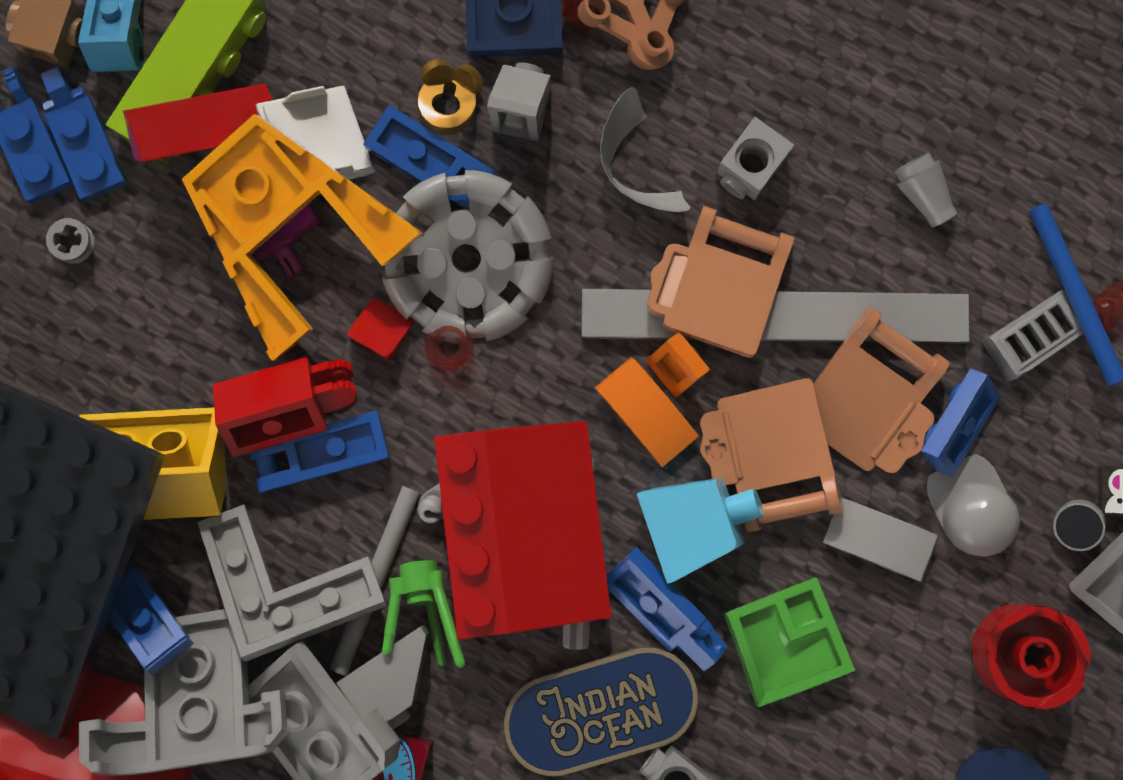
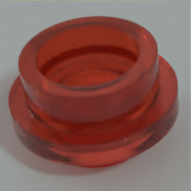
[425,326,474,371]

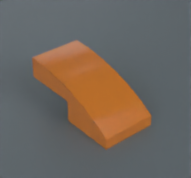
[595,357,699,467]

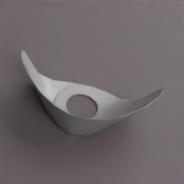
[600,87,690,212]

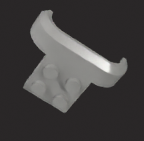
[79,609,288,776]
[249,641,400,780]

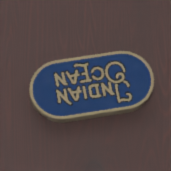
[504,647,698,776]

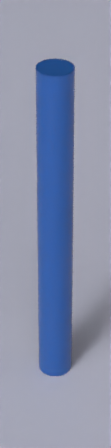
[1029,203,1123,387]

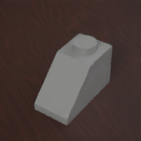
[487,63,551,142]
[337,624,430,729]

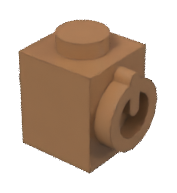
[6,0,84,68]

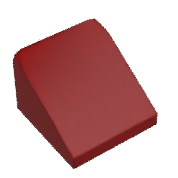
[346,297,415,362]

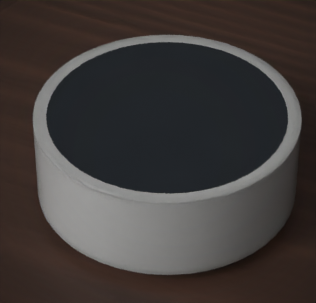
[1053,500,1106,551]

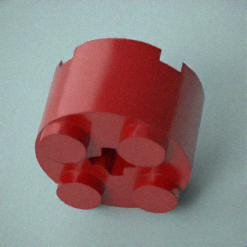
[972,603,1091,709]

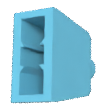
[637,478,764,584]

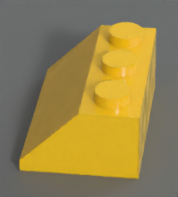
[79,407,226,520]

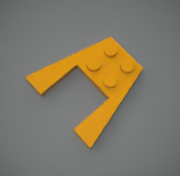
[182,114,423,361]

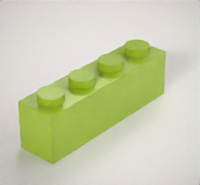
[105,0,267,164]

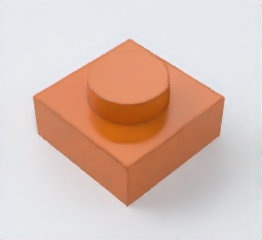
[646,332,710,398]

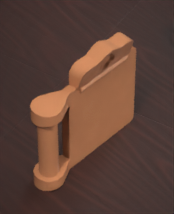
[647,205,794,358]
[813,306,950,473]
[700,378,844,533]

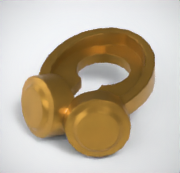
[418,59,483,135]

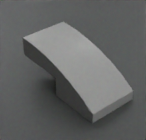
[823,497,939,582]

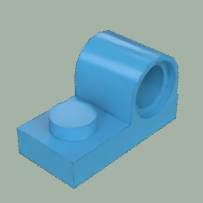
[78,0,144,72]

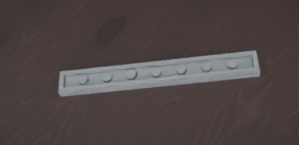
[582,289,969,344]

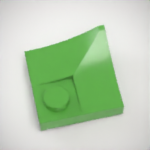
[723,577,855,707]

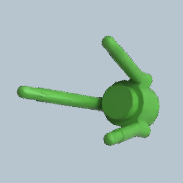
[382,560,465,669]

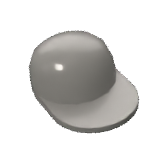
[927,454,1020,557]

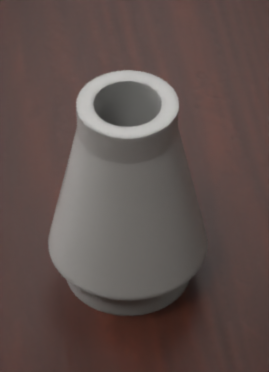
[894,152,957,227]

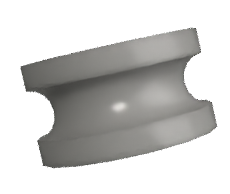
[46,218,95,264]

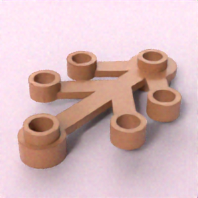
[578,0,684,70]

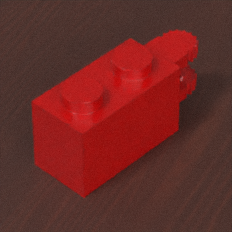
[213,357,357,457]

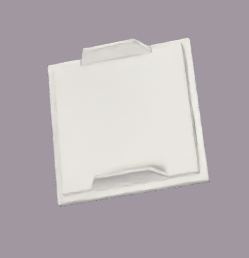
[255,86,375,180]

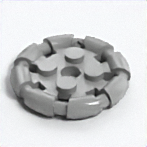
[382,170,554,344]

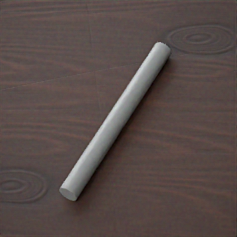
[329,486,420,676]

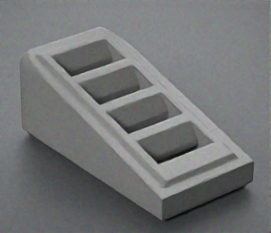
[981,289,1084,381]

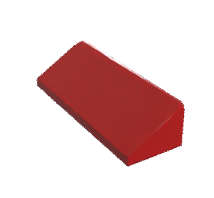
[123,83,272,162]

